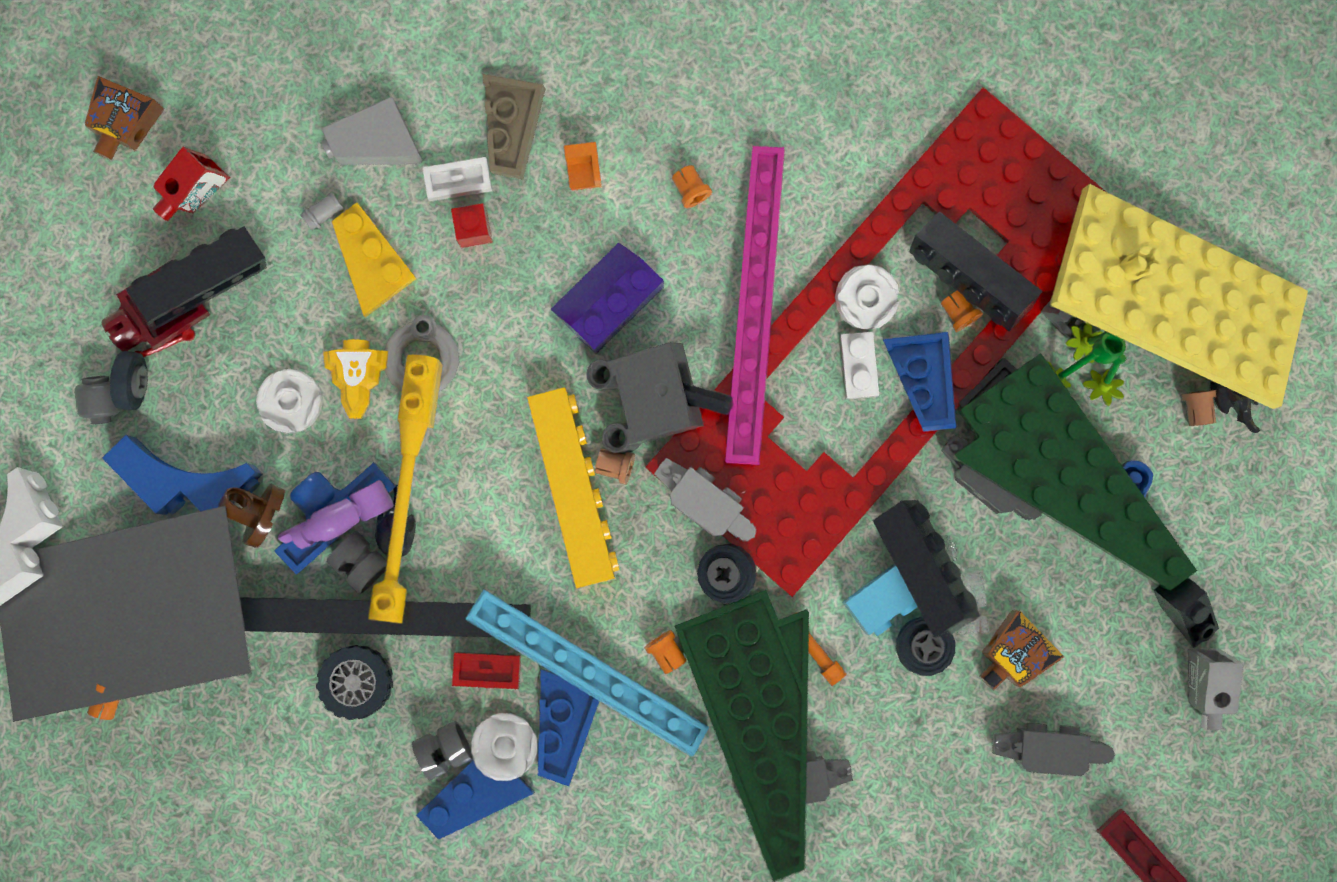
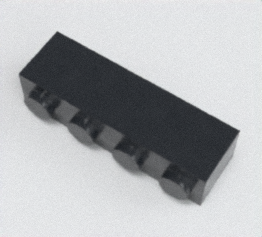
[909,212,1042,332]
[126,226,267,332]
[872,500,981,638]

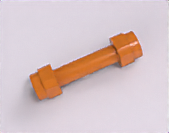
[794,612,847,686]

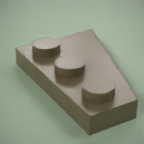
[483,74,546,180]

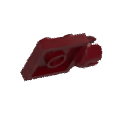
[101,260,211,351]

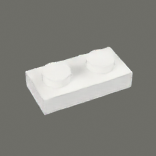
[423,157,492,202]
[840,332,879,399]

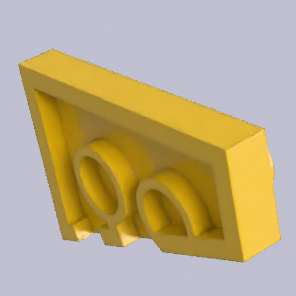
[331,202,416,318]

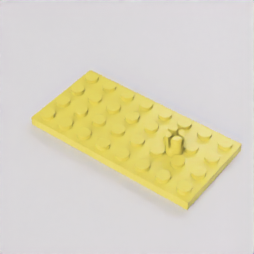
[1050,184,1308,409]

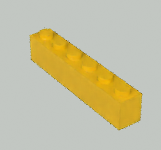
[527,387,620,589]

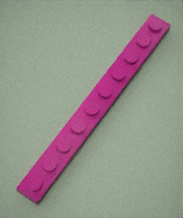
[726,146,785,465]

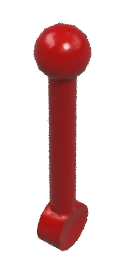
[134,328,195,357]

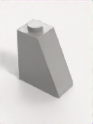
[321,97,423,165]

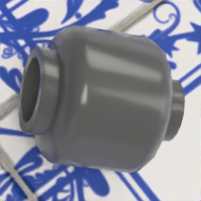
[74,376,122,424]

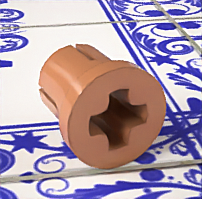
[1181,390,1216,426]
[595,448,635,485]

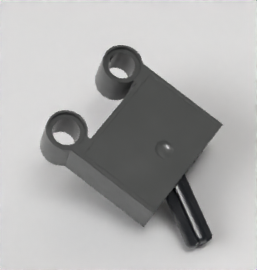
[586,342,733,453]

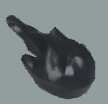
[1210,381,1260,433]
[375,485,416,557]

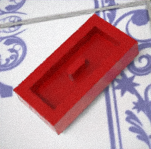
[452,652,521,689]

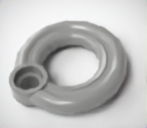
[384,315,459,392]

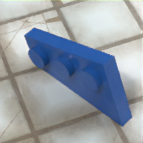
[883,332,957,431]
[538,668,599,787]
[416,760,535,840]

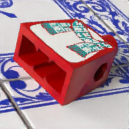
[153,147,230,221]

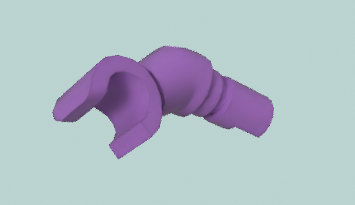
[278,480,393,549]

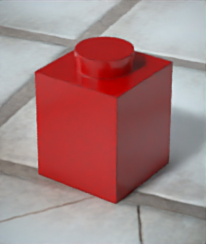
[451,203,493,248]

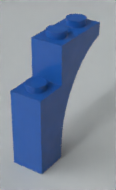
[102,435,263,515]

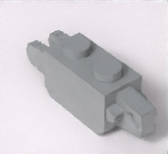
[655,458,757,542]

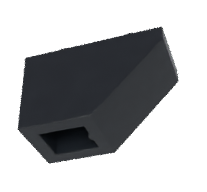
[1154,577,1219,648]

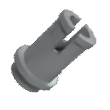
[300,192,344,230]

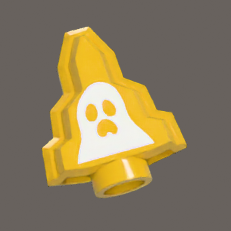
[323,339,389,419]

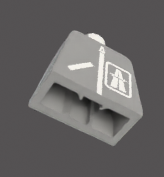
[1188,649,1244,730]

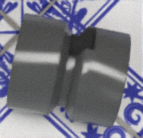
[326,531,387,594]
[412,721,473,781]

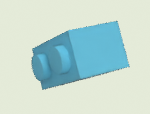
[842,564,917,636]

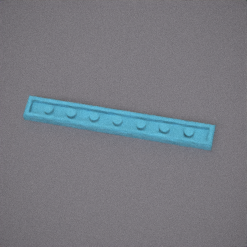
[465,589,709,756]

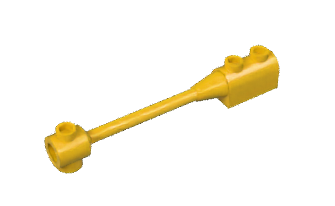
[368,354,443,623]

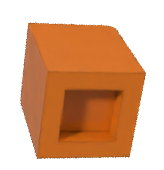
[564,142,602,191]

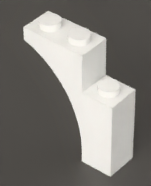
[0,467,63,605]

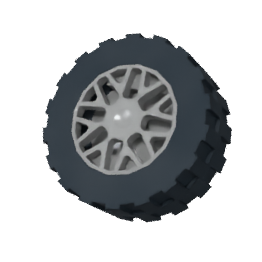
[316,645,393,720]

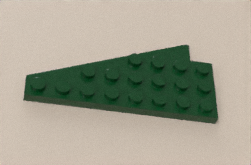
[952,353,1197,590]
[674,590,809,882]

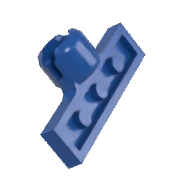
[274,462,396,575]

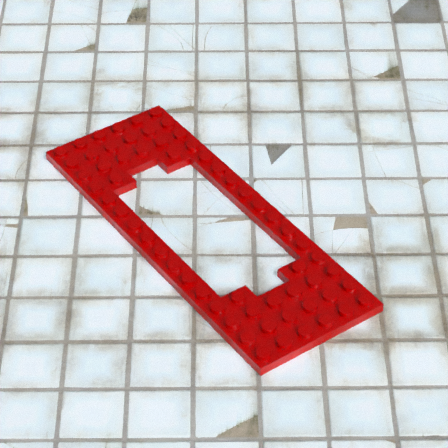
[645,87,1106,597]

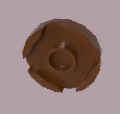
[218,483,285,548]

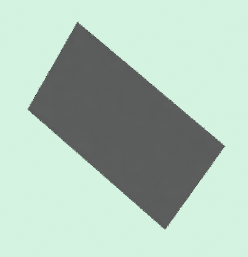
[0,506,251,722]

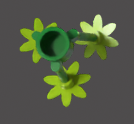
[1047,322,1127,406]

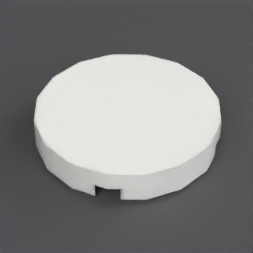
[835,265,899,330]
[256,369,323,434]
[471,713,537,781]

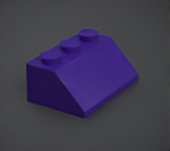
[550,242,664,355]

